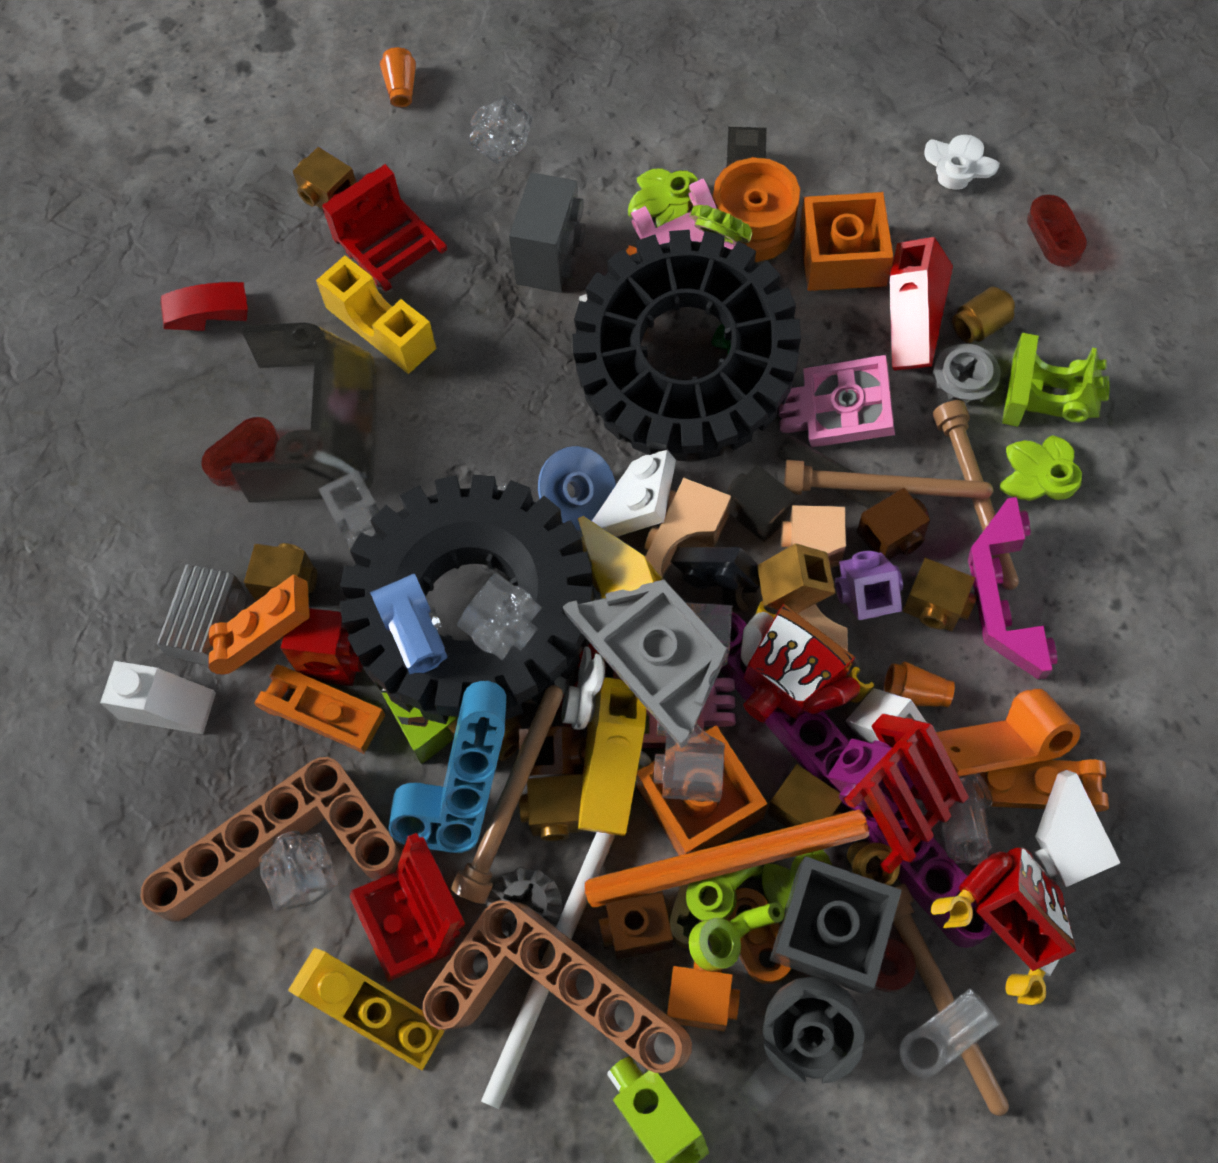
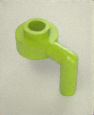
[686,865,763,921]
[689,902,785,971]

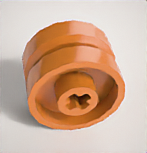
[713,157,800,262]

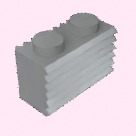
[157,564,246,665]

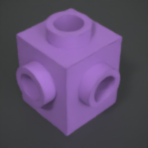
[835,551,903,620]

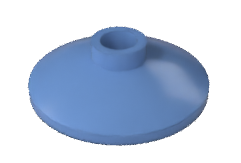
[538,446,616,531]

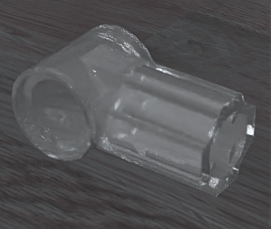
[942,773,992,865]
[900,987,1000,1077]

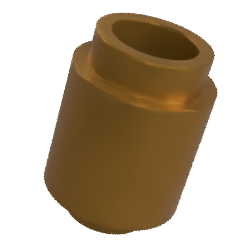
[952,287,1015,343]

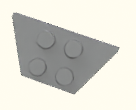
[563,580,727,749]

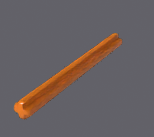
[585,809,869,907]

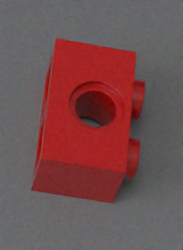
[281,608,363,686]

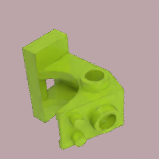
[1002,333,1110,427]

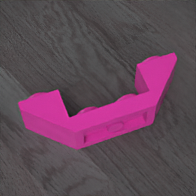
[968,497,1058,679]

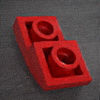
[160,282,248,331]

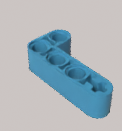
[389,681,506,853]

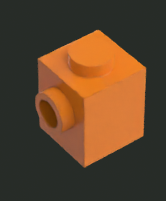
[667,962,740,1032]

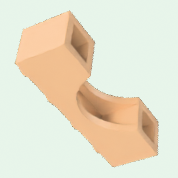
[645,478,731,579]
[781,505,848,677]

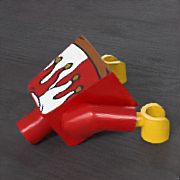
[741,601,874,722]
[931,847,1076,1005]

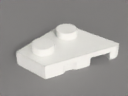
[592,449,676,537]

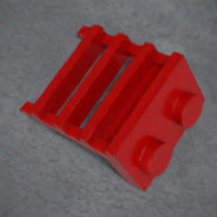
[322,164,448,292]
[844,714,969,874]
[350,833,465,982]

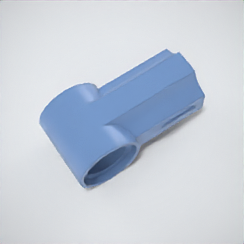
[370,574,448,674]

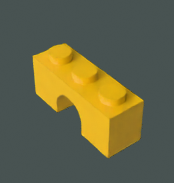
[316,255,437,374]

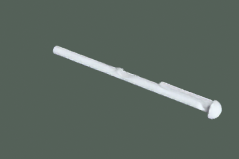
[481,751,652,1109]

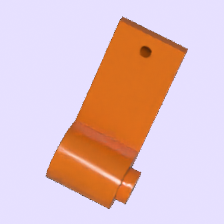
[936,689,1081,777]

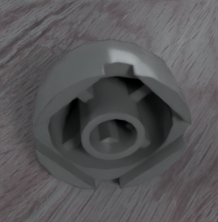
[762,976,865,1084]

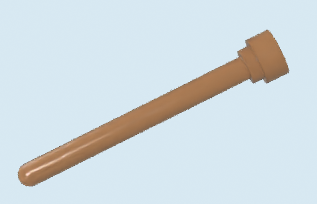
[933,400,1019,590]
[784,460,993,499]
[451,685,563,904]
[893,883,1009,1116]

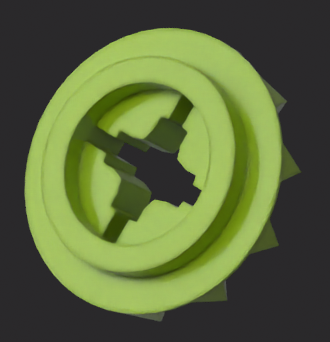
[689,205,753,245]

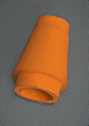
[380,47,416,107]
[883,661,955,708]

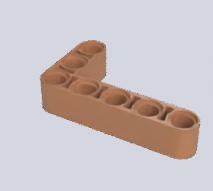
[140,757,402,922]
[422,901,692,1073]

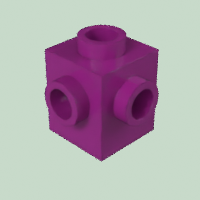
[827,739,913,815]

